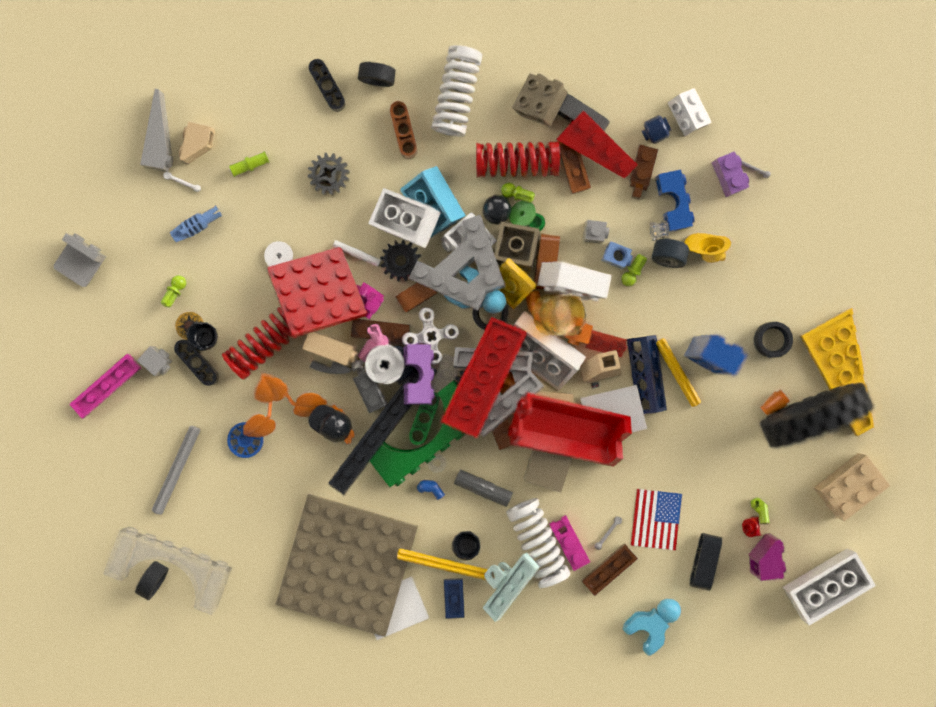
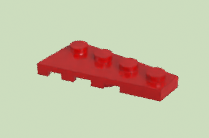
[556,110,638,179]

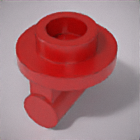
[742,516,761,538]

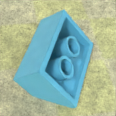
[400,166,466,238]

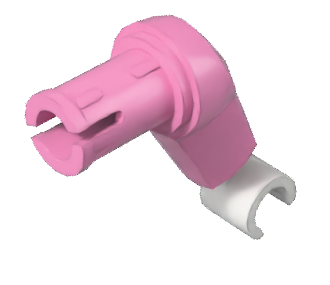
[351,324,389,375]

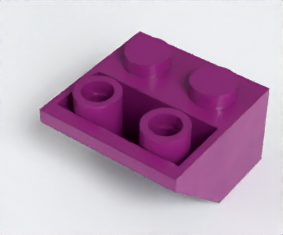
[749,533,786,581]

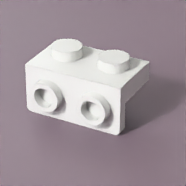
[668,88,711,136]

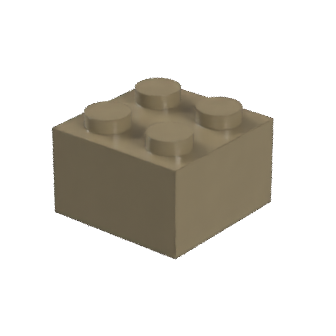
[494,222,540,271]

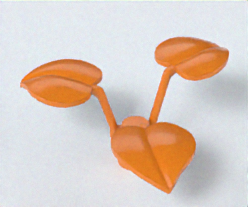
[243,374,327,437]

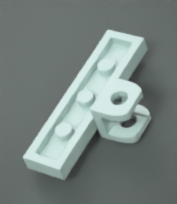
[483,553,540,622]

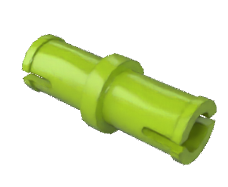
[229,151,270,177]

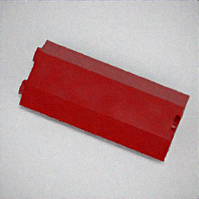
[508,392,632,467]

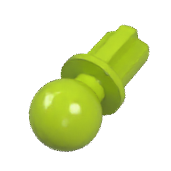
[501,183,535,203]
[621,254,647,287]
[161,275,186,308]

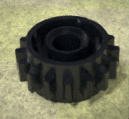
[380,240,422,282]

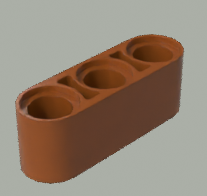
[390,101,417,159]
[534,234,560,290]
[396,283,438,313]

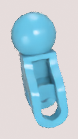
[444,266,506,314]
[622,599,681,656]

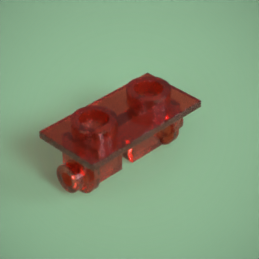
[585,330,627,358]

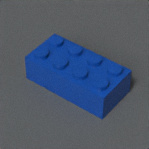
[684,334,747,376]

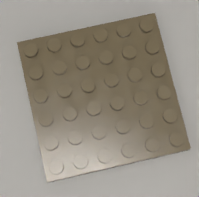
[275,494,418,637]

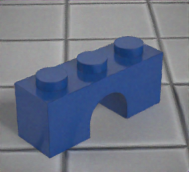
[655,169,695,233]

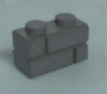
[353,372,388,413]

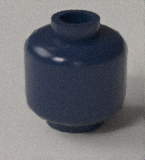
[642,115,672,144]

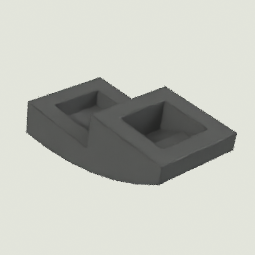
[309,360,352,374]

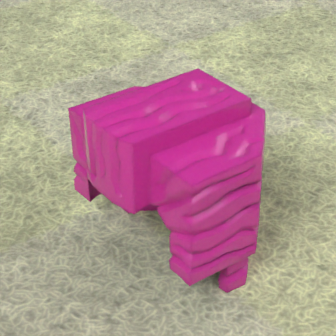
[356,282,384,320]

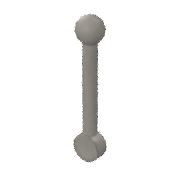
[741,159,771,178]
[595,516,622,550]

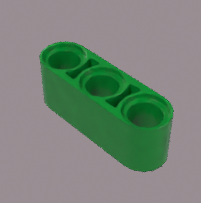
[409,391,440,445]

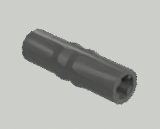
[454,469,513,507]

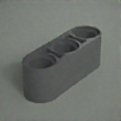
[557,94,610,131]

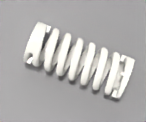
[431,45,483,137]
[506,498,570,588]

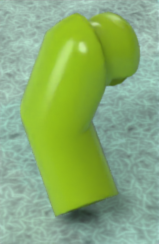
[751,497,770,525]

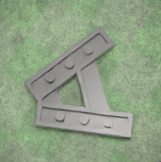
[409,215,505,311]
[453,347,544,437]

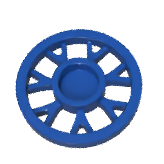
[227,422,264,458]

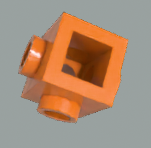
[562,317,593,346]

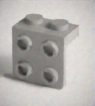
[54,233,106,287]

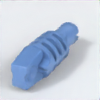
[170,206,222,242]

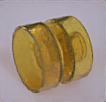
[533,293,586,335]

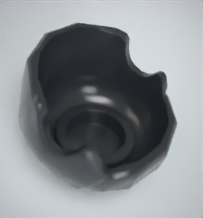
[482,194,512,225]
[186,322,218,351]
[452,531,481,561]

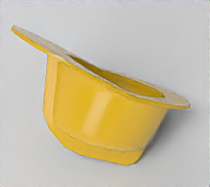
[685,233,731,263]

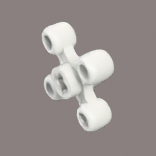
[402,307,459,364]

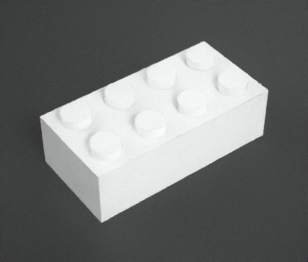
[783,548,876,626]

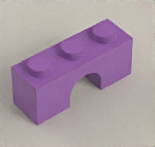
[404,344,434,405]

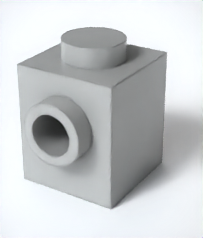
[583,220,609,244]
[137,346,172,376]

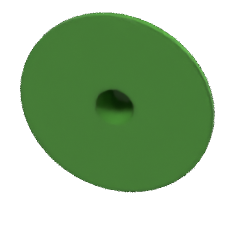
[509,200,536,226]

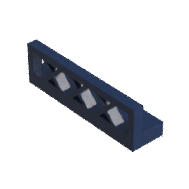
[627,335,667,414]

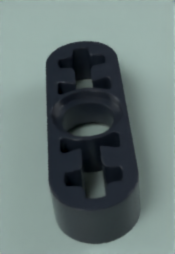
[309,59,346,112]
[174,340,219,386]

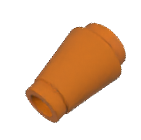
[760,389,790,416]

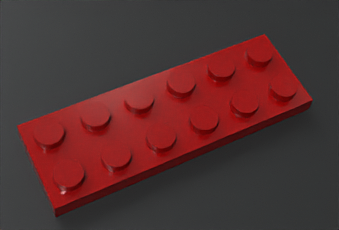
[441,317,527,439]

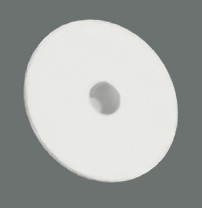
[264,241,293,266]

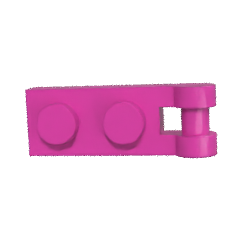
[549,515,590,571]

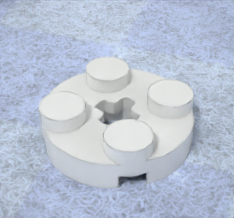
[365,344,404,384]

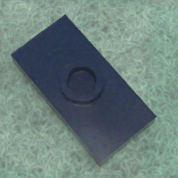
[444,578,465,619]

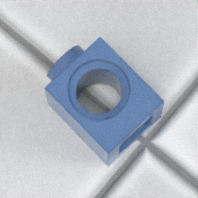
[601,241,633,269]

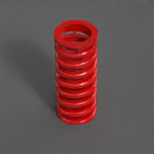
[476,141,560,178]
[222,307,292,380]

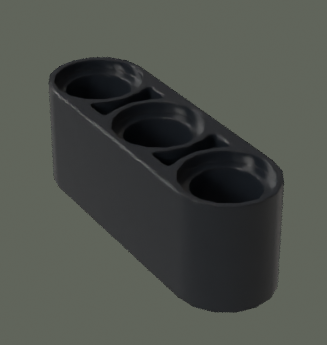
[690,533,722,591]

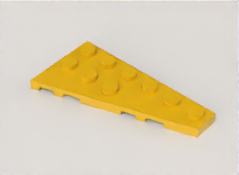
[800,308,874,436]

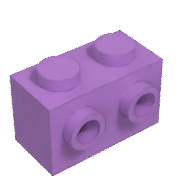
[711,151,749,197]

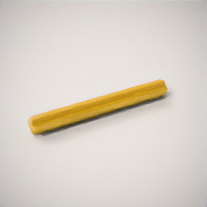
[397,548,488,580]

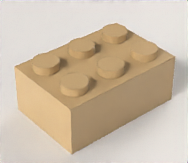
[814,453,890,521]

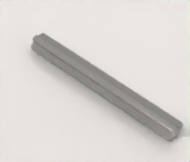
[152,425,200,515]

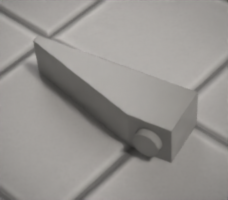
[140,89,173,172]

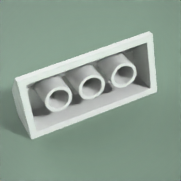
[513,311,586,391]

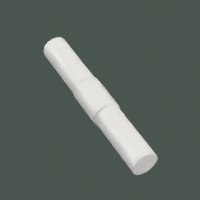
[333,240,381,267]

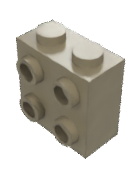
[512,73,568,127]

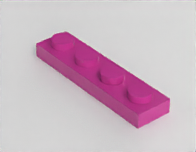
[69,354,142,419]

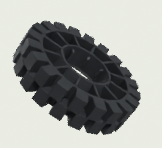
[760,382,874,448]

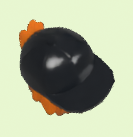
[308,405,355,444]

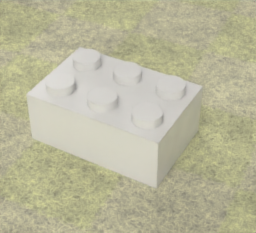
[368,188,441,248]
[538,262,611,301]

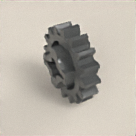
[308,153,350,195]

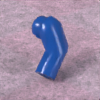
[417,480,445,500]

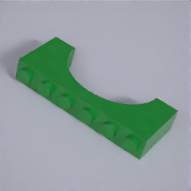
[370,379,466,487]

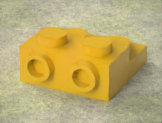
[498,258,537,309]

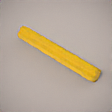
[656,338,701,407]

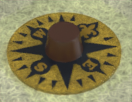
[175,312,203,340]

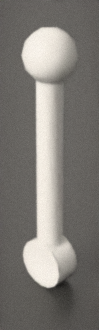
[163,172,201,192]

